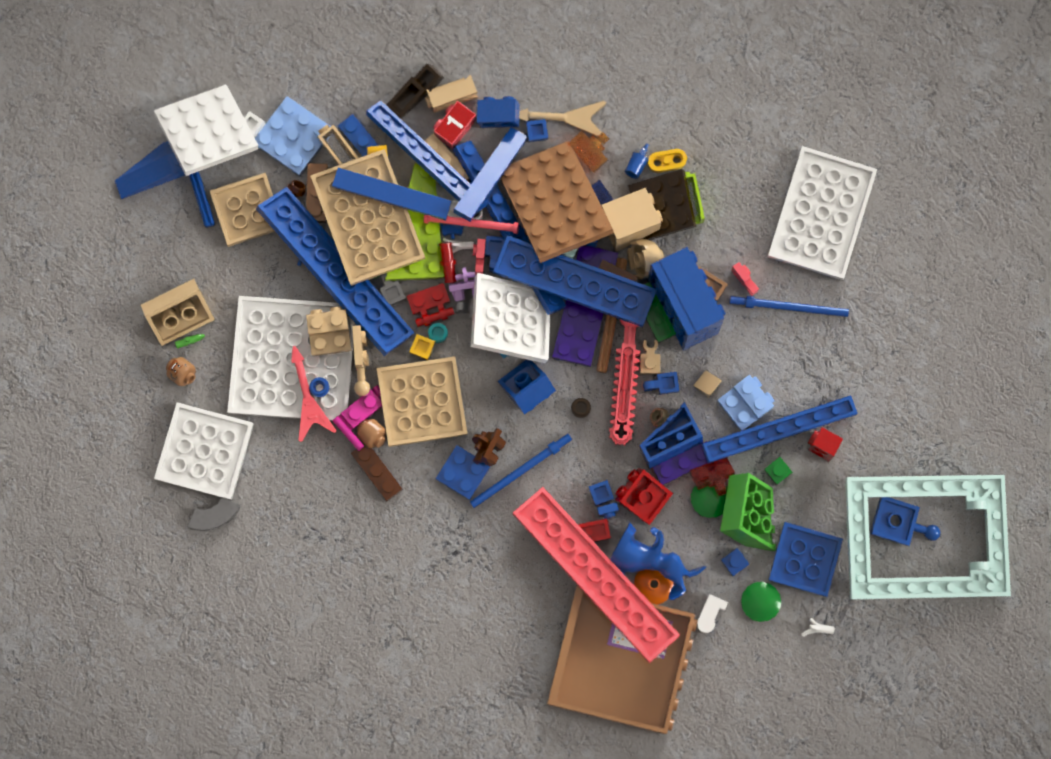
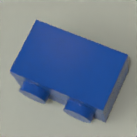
[477,96,520,128]

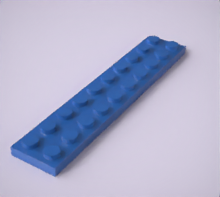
[256,187,414,356]

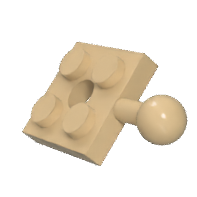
[352,325,370,396]

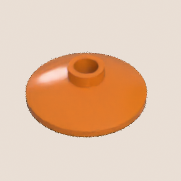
[634,569,673,605]

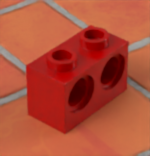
[807,427,843,462]

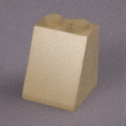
[601,188,663,252]

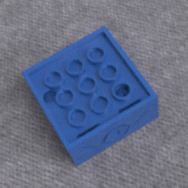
[648,247,726,351]

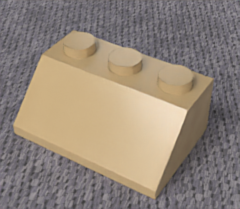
[141,279,215,346]

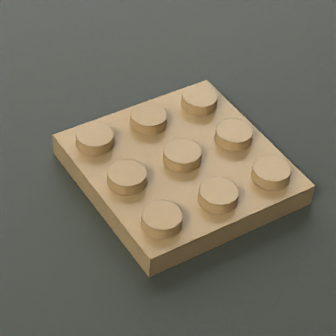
[210,173,275,247]

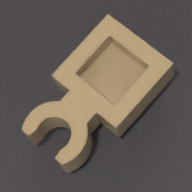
[640,340,660,375]

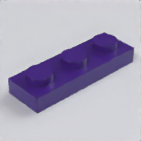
[652,441,707,485]

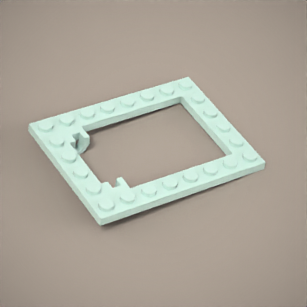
[845,475,1011,600]

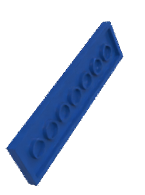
[493,235,657,327]

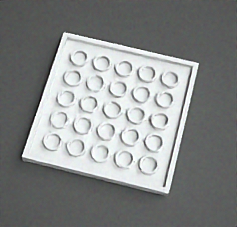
[227,296,356,421]

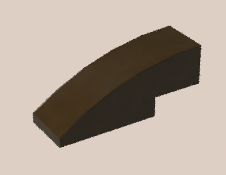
[386,63,444,119]

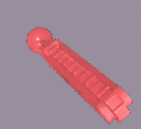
[609,319,640,446]

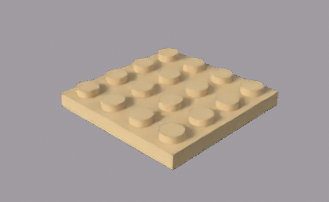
[377,356,467,447]

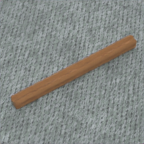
[597,258,627,373]

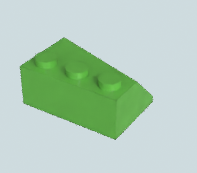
[720,473,776,551]

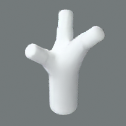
[443,238,474,254]
[801,618,834,637]

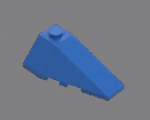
[115,141,185,199]

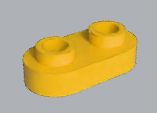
[648,149,687,173]

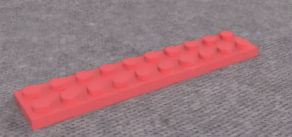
[513,487,680,663]

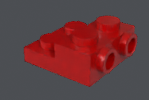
[615,468,673,525]

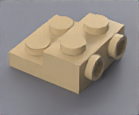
[306,307,352,357]

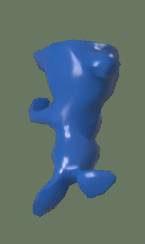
[610,523,706,600]

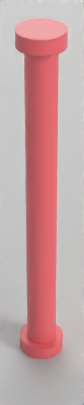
[424,215,519,234]

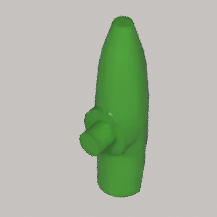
[175,334,205,349]

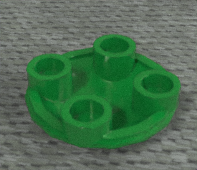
[691,479,727,518]
[741,582,781,622]

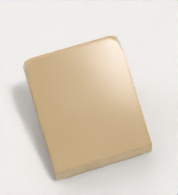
[693,370,722,398]

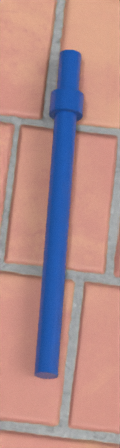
[730,296,849,317]
[470,434,572,508]

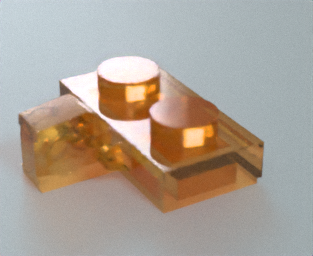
[568,131,610,173]

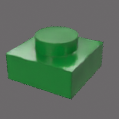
[764,457,792,485]

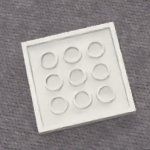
[154,85,258,176]
[471,273,550,363]
[154,403,254,500]

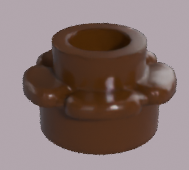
[287,180,306,198]

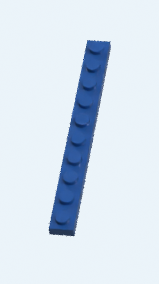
[453,141,566,315]

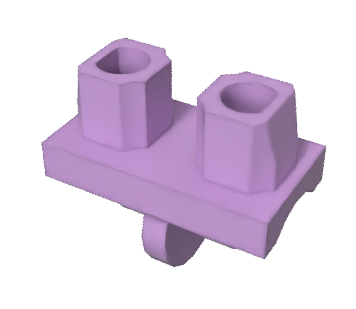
[449,267,475,301]

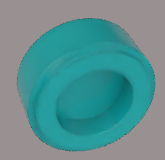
[428,323,448,343]

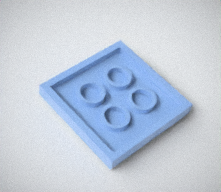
[255,96,331,176]

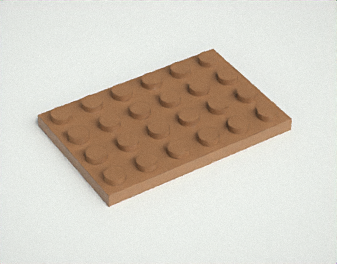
[500,141,614,263]

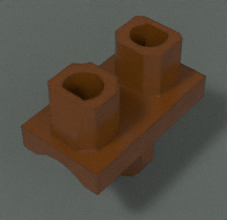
[472,428,506,466]

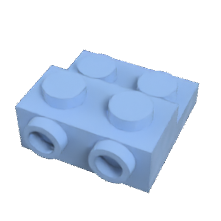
[717,375,774,431]

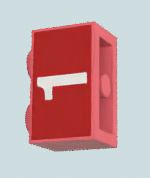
[433,101,477,150]

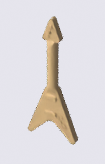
[519,101,606,139]

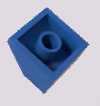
[498,359,556,415]

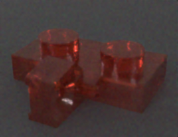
[690,458,735,496]

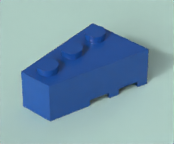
[640,402,703,469]

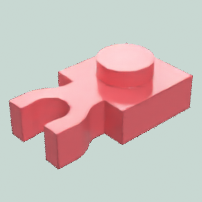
[473,239,486,275]
[731,262,759,296]

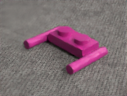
[333,385,382,451]

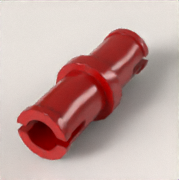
[439,242,457,283]

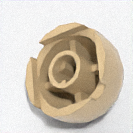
[627,239,664,280]

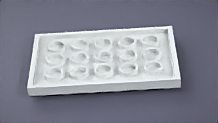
[768,146,877,280]

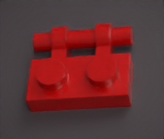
[407,283,455,327]

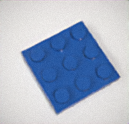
[768,522,843,597]

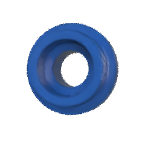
[309,377,330,397]

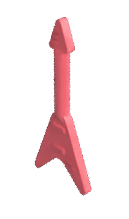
[291,346,336,442]

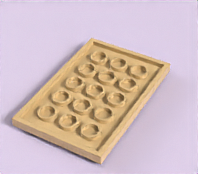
[310,149,425,286]

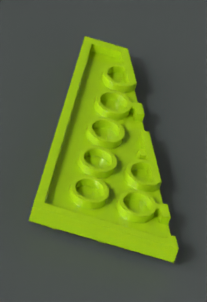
[385,163,444,281]

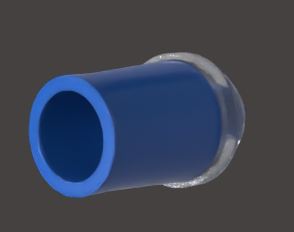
[624,144,650,179]

